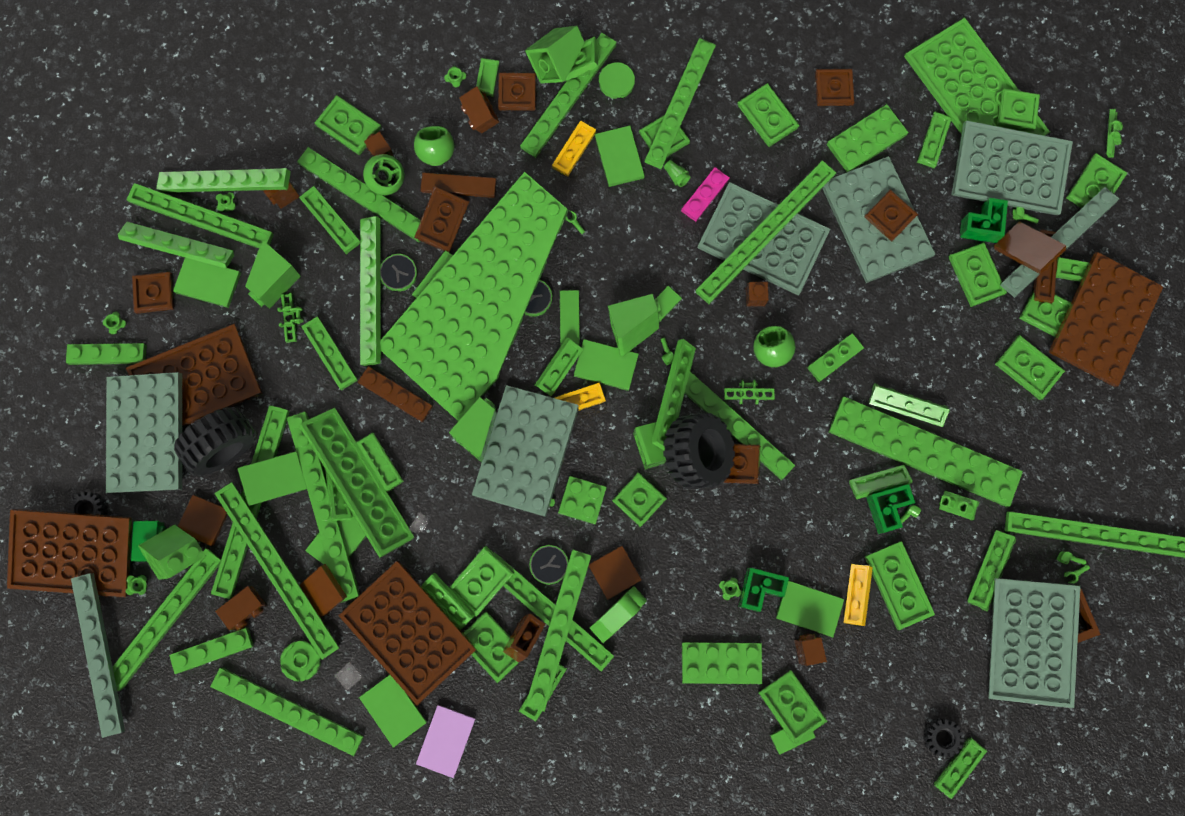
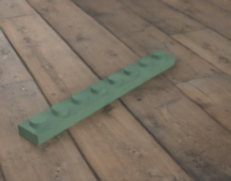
[1000,187,1119,298]
[71,573,125,738]

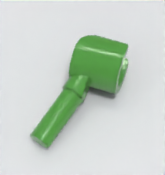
[1013,207,1039,224]
[565,210,585,234]
[661,338,674,365]
[900,505,921,523]
[1057,551,1086,565]
[1064,565,1090,584]

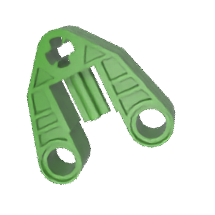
[590,586,647,643]

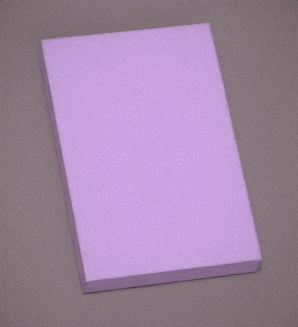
[416,705,476,778]

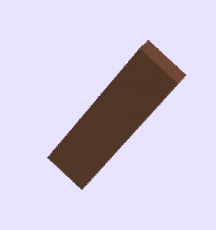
[421,173,496,198]
[1034,230,1057,304]

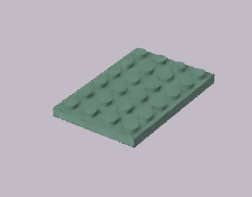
[952,121,1073,215]
[822,156,935,283]
[697,182,830,296]
[106,372,182,493]
[472,385,580,517]
[988,578,1080,708]

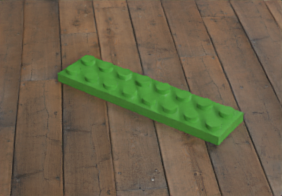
[300,408,414,558]

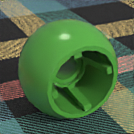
[414,126,455,166]
[363,154,404,195]
[753,326,795,367]

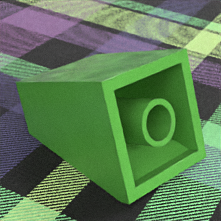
[525,26,585,83]
[245,241,301,309]
[608,294,661,356]
[449,397,497,462]
[633,422,666,470]
[138,525,206,580]

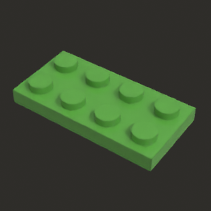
[827,104,908,172]
[865,541,935,630]
[682,642,762,684]

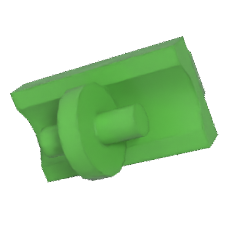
[939,491,980,520]

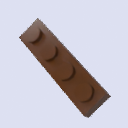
[358,367,433,423]

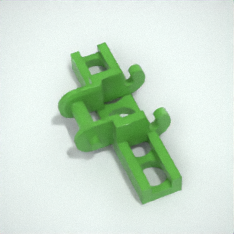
[1106,109,1123,158]
[277,293,304,343]
[724,380,775,404]

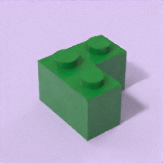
[960,198,1008,243]
[866,484,915,534]
[738,568,789,612]

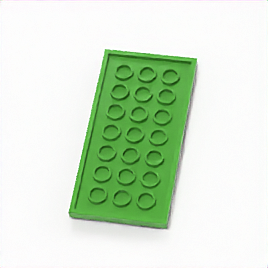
[904,18,1050,136]

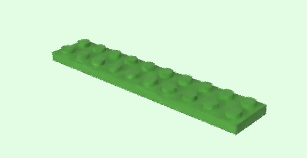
[829,397,1023,507]

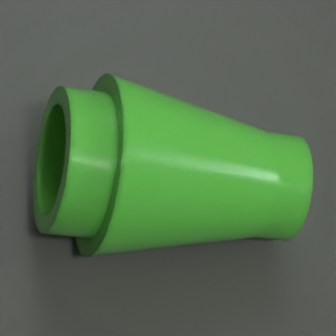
[664,160,690,187]

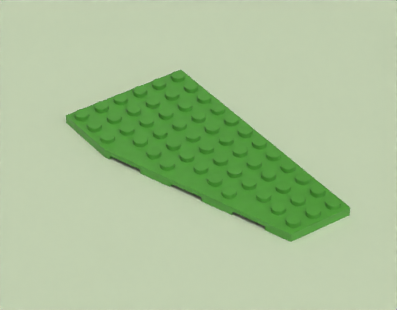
[380,172,568,421]

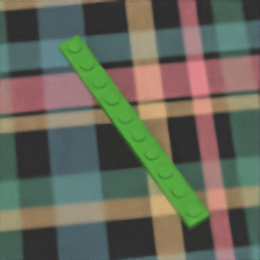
[695,161,836,304]
[211,405,290,599]
[287,412,360,603]
[215,482,340,659]
[1005,512,1185,558]

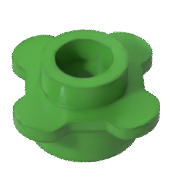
[444,67,466,88]
[216,192,236,212]
[103,312,126,334]
[126,575,147,595]
[719,578,741,600]

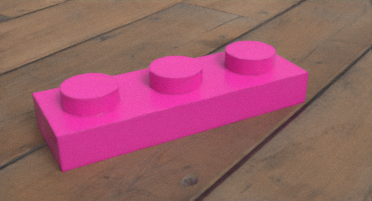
[681,168,729,222]

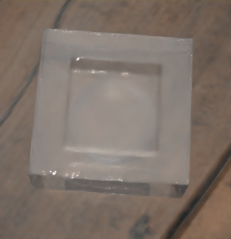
[409,513,428,534]
[334,662,364,691]

